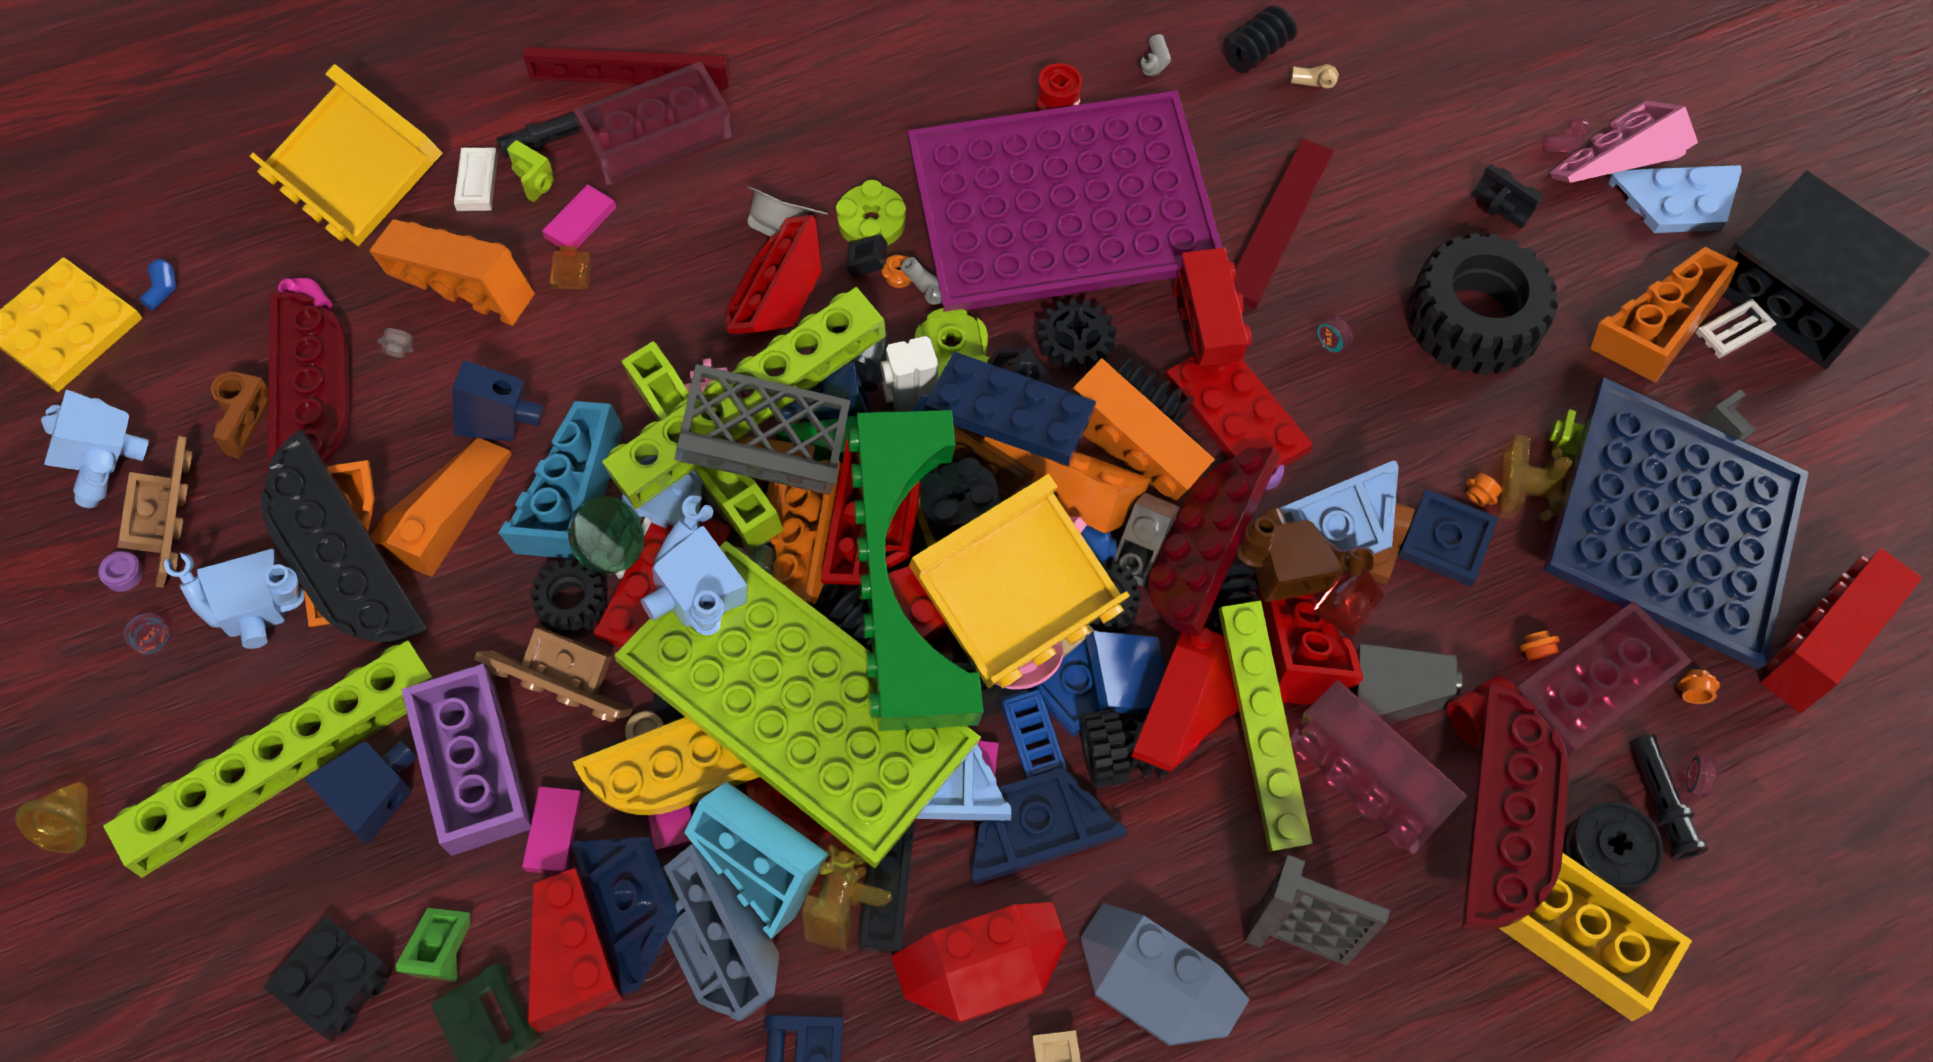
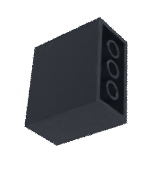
[1722,170,1931,370]

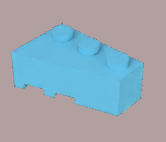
[684,782,829,939]

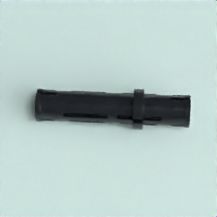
[496,104,602,159]

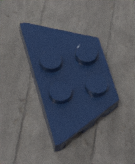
[972,767,1127,885]
[570,837,679,994]

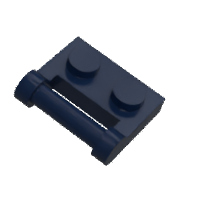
[764,1015,844,1062]

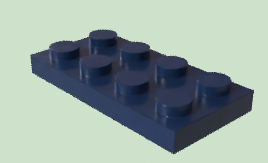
[924,352,1096,466]

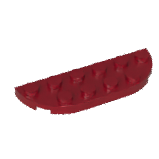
[267,292,349,475]
[1148,447,1280,635]
[1462,684,1569,930]

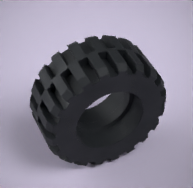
[1408,233,1559,375]

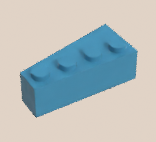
[498,401,624,560]

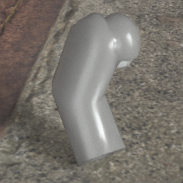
[901,257,941,305]

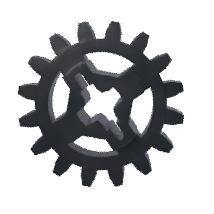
[1037,298,1116,373]

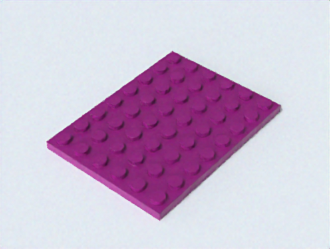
[908,90,1222,311]

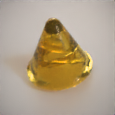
[15,782,88,854]

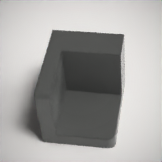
[1703,389,1756,442]

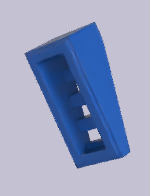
[1001,690,1067,779]

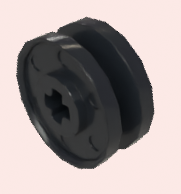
[1563,801,1663,895]

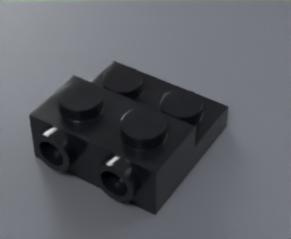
[263,916,393,1042]

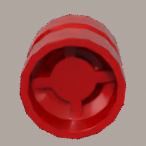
[1036,63,1082,111]
[1447,675,1520,748]

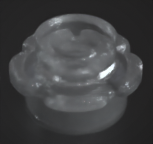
[377,328,415,358]

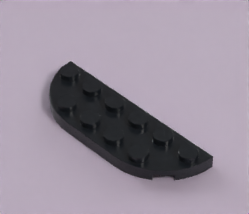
[261,430,430,642]

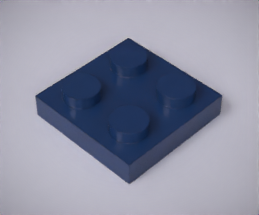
[1398,489,1499,587]

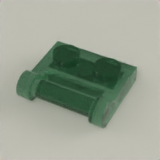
[430,963,541,1062]

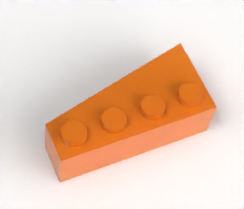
[369,219,535,326]
[1590,247,1738,383]
[1071,358,1215,502]
[984,436,1151,534]

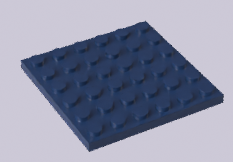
[1543,378,1809,670]

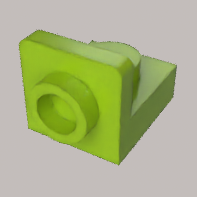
[507,140,555,202]
[1549,409,1585,463]

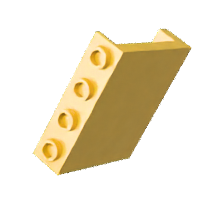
[250,64,443,247]
[909,474,1130,689]

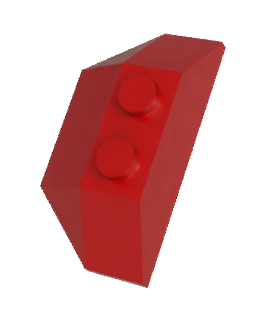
[725,215,822,334]
[821,439,921,585]
[891,902,1067,1024]

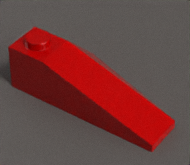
[1257,579,1364,705]
[1131,627,1239,772]

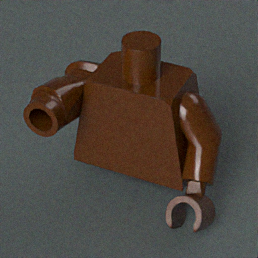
[1237,508,1374,602]

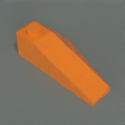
[370,438,512,577]
[766,460,842,605]

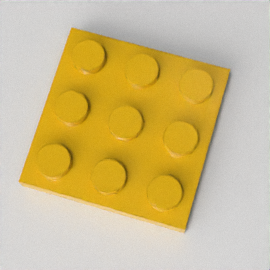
[0,257,143,392]

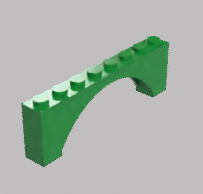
[848,410,984,731]

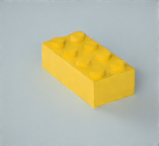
[1499,853,1692,1022]

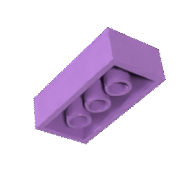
[401,664,532,856]

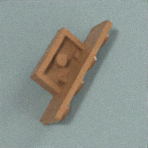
[117,436,192,588]
[474,627,633,722]

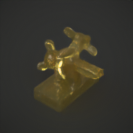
[1498,434,1574,521]
[802,844,892,951]

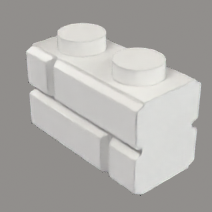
[880,336,938,412]

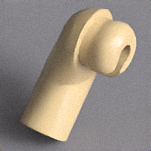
[1290,64,1339,88]

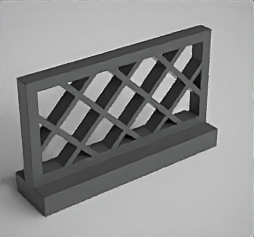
[674,364,850,495]
[1245,855,1390,966]

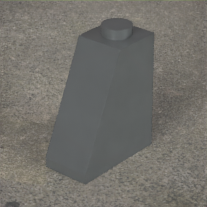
[1349,644,1463,734]

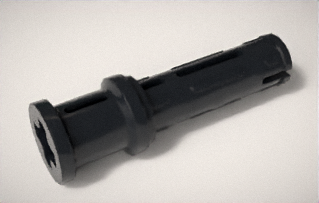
[1629,734,1709,861]

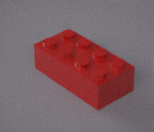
[1760,548,1923,714]

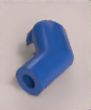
[139,259,176,311]

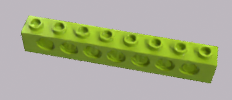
[602,287,886,510]
[103,640,433,878]

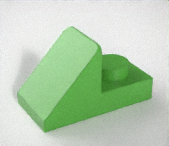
[396,908,471,982]

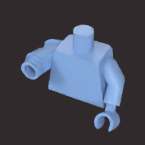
[41,390,149,508]
[640,495,747,635]
[164,549,305,649]

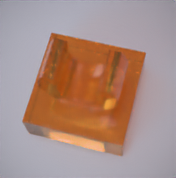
[549,246,592,289]

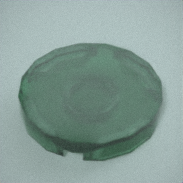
[568,496,644,575]

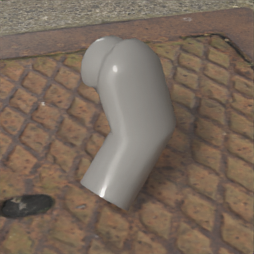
[1140,34,1171,76]

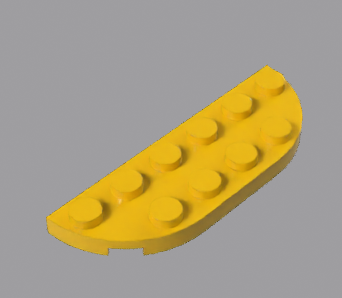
[573,717,760,815]

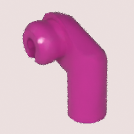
[278,278,333,311]

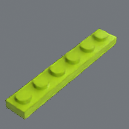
[1218,601,1313,852]

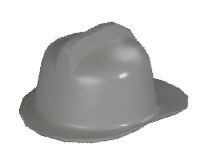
[746,186,828,237]

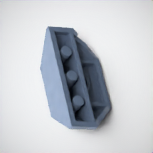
[662,844,779,1021]
[1080,903,1250,1046]

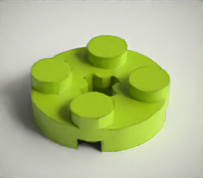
[836,180,906,246]
[915,308,988,365]

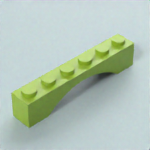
[621,341,784,551]

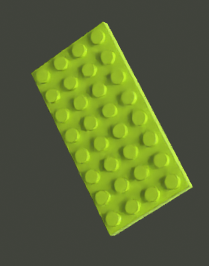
[615,541,981,868]

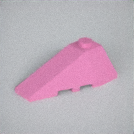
[1550,100,1698,183]

